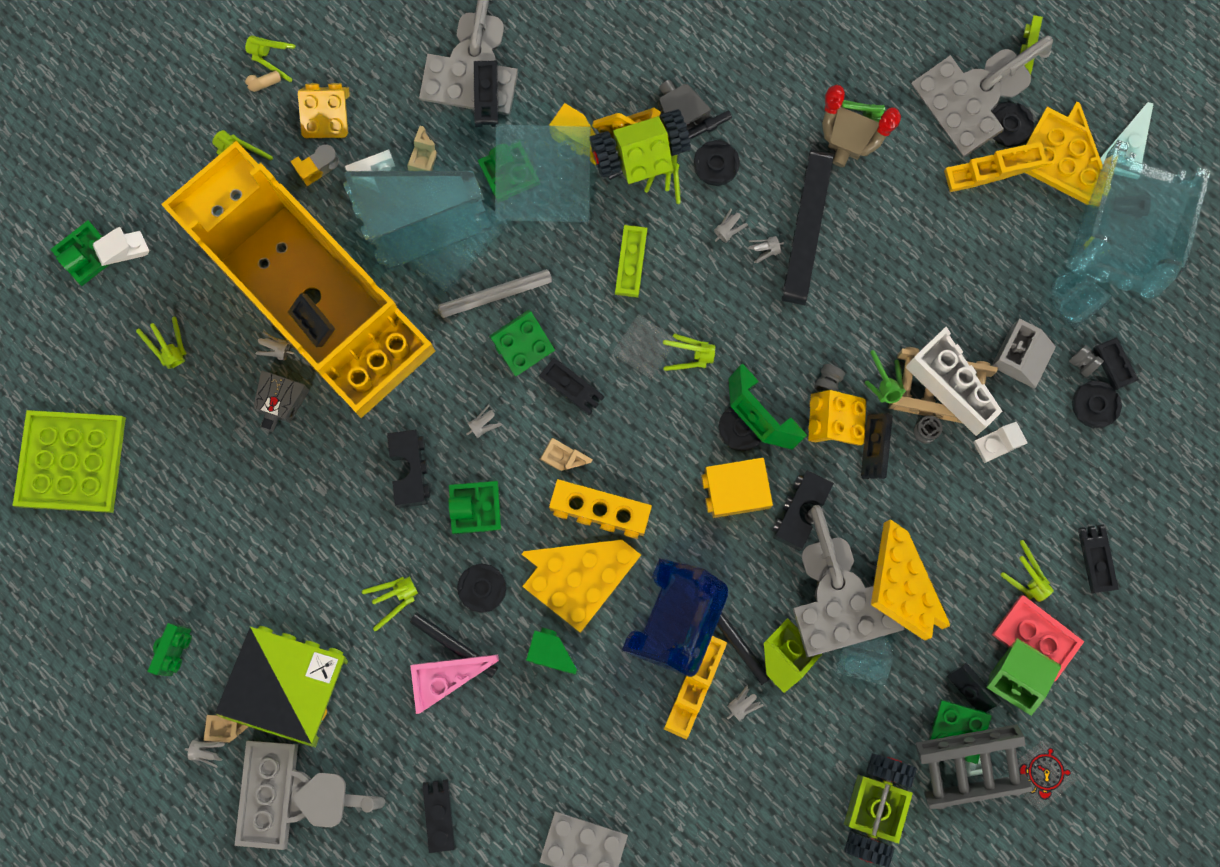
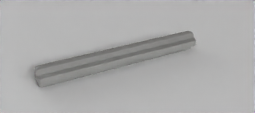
[438,269,552,318]

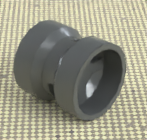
[1069,345,1104,378]
[814,364,846,392]
[914,416,943,443]

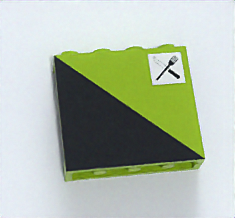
[215,626,348,748]

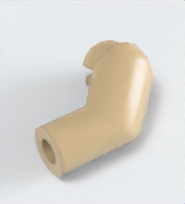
[245,70,281,92]

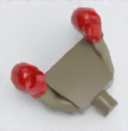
[822,85,901,167]

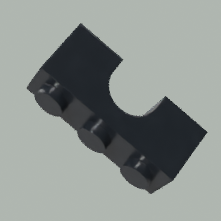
[387,429,431,508]
[772,470,834,551]

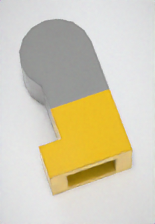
[290,145,339,186]

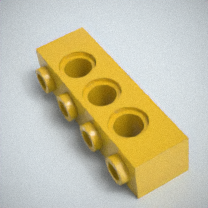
[549,479,652,539]

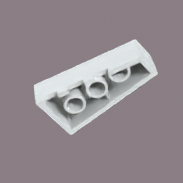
[905,327,1002,436]

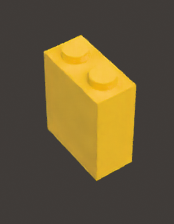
[701,458,773,518]

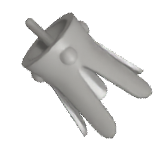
[714,208,748,243]
[748,236,784,263]
[255,331,294,360]
[466,404,502,438]
[727,685,764,722]
[185,740,225,768]

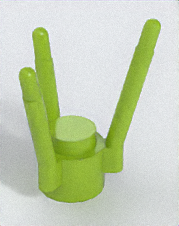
[245,35,296,82]
[212,130,273,160]
[644,154,681,204]
[136,316,187,369]
[663,334,715,371]
[1001,540,1054,602]
[362,576,418,631]

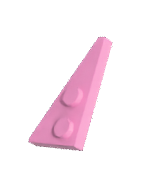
[410,654,499,714]

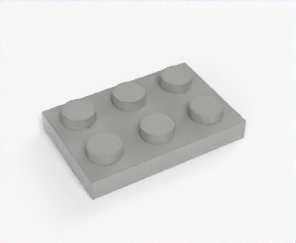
[540,811,628,867]

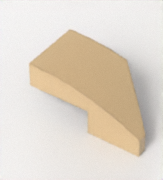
[407,126,437,176]
[539,438,593,471]
[204,715,248,742]

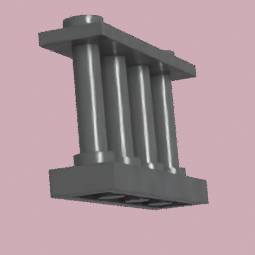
[916,724,1032,809]

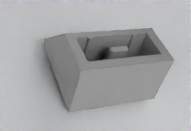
[992,319,1056,389]

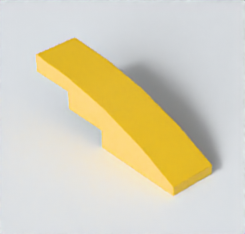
[944,142,1048,192]
[664,632,727,740]

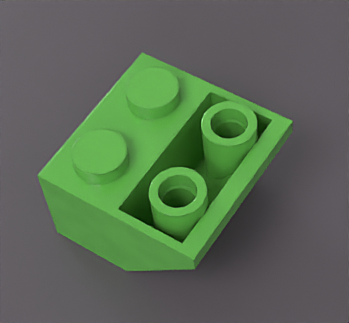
[987,638,1061,716]

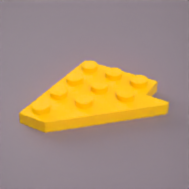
[522,540,641,633]

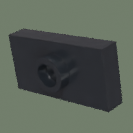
[288,293,335,347]
[1093,337,1139,391]
[947,662,1001,713]

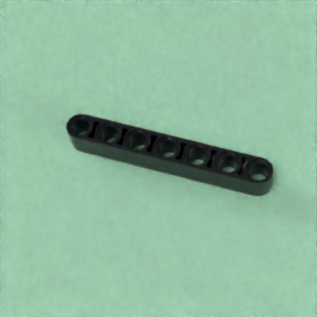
[781,149,834,306]

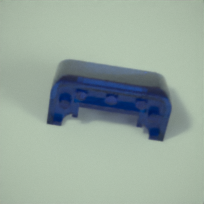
[622,558,728,677]

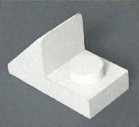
[345,150,395,190]
[93,227,149,266]
[973,422,1027,463]

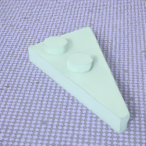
[1100,102,1153,180]

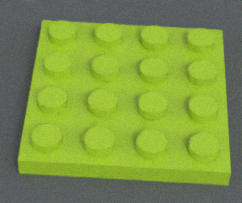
[13,410,126,513]

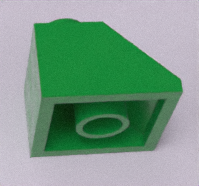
[526,627,578,675]

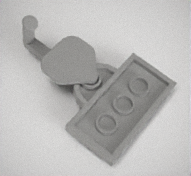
[419,0,518,115]
[911,36,1053,158]
[793,505,904,657]
[235,741,386,850]

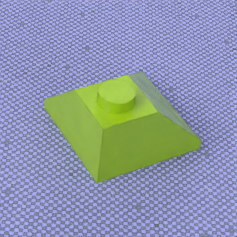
[764,618,822,693]

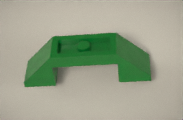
[728,364,807,450]

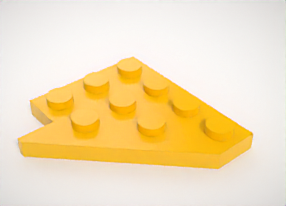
[1025,102,1111,210]
[871,520,950,641]

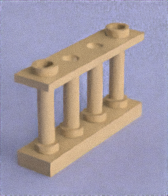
[888,347,998,423]

